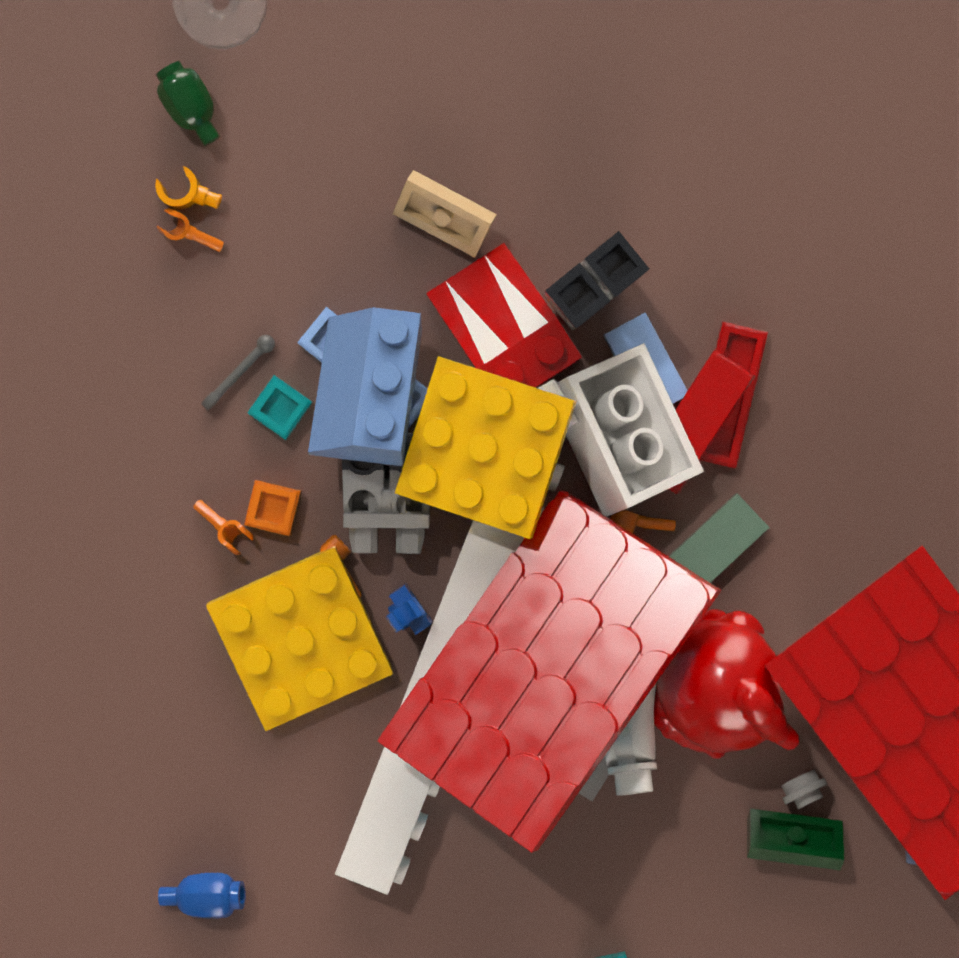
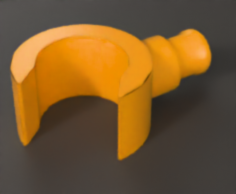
[155,166,222,210]

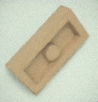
[393,170,497,258]

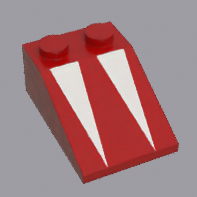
[426,243,582,388]

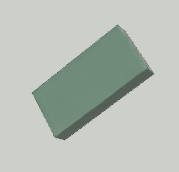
[669,493,770,583]

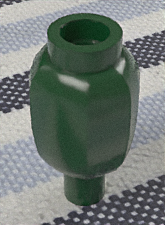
[156,61,220,146]

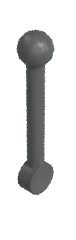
[201,335,275,411]

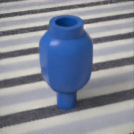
[158,873,246,919]

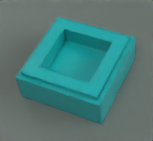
[247,375,313,440]

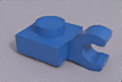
[385,583,432,635]

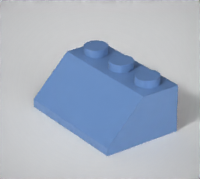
[308,307,422,467]

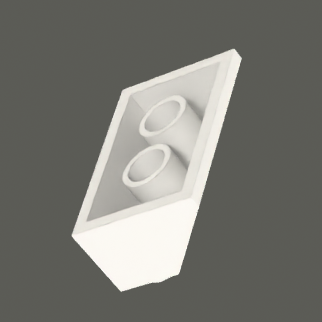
[558,343,704,517]

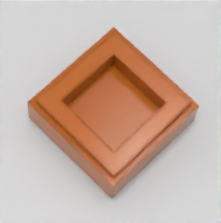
[244,480,302,536]

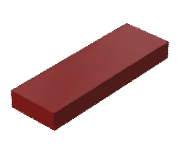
[701,322,768,469]
[669,350,755,494]

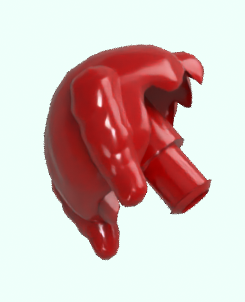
[654,609,800,759]

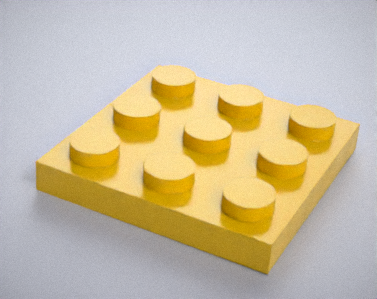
[395,356,577,539]
[206,546,393,731]

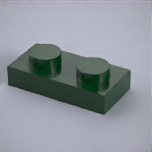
[747,808,844,870]

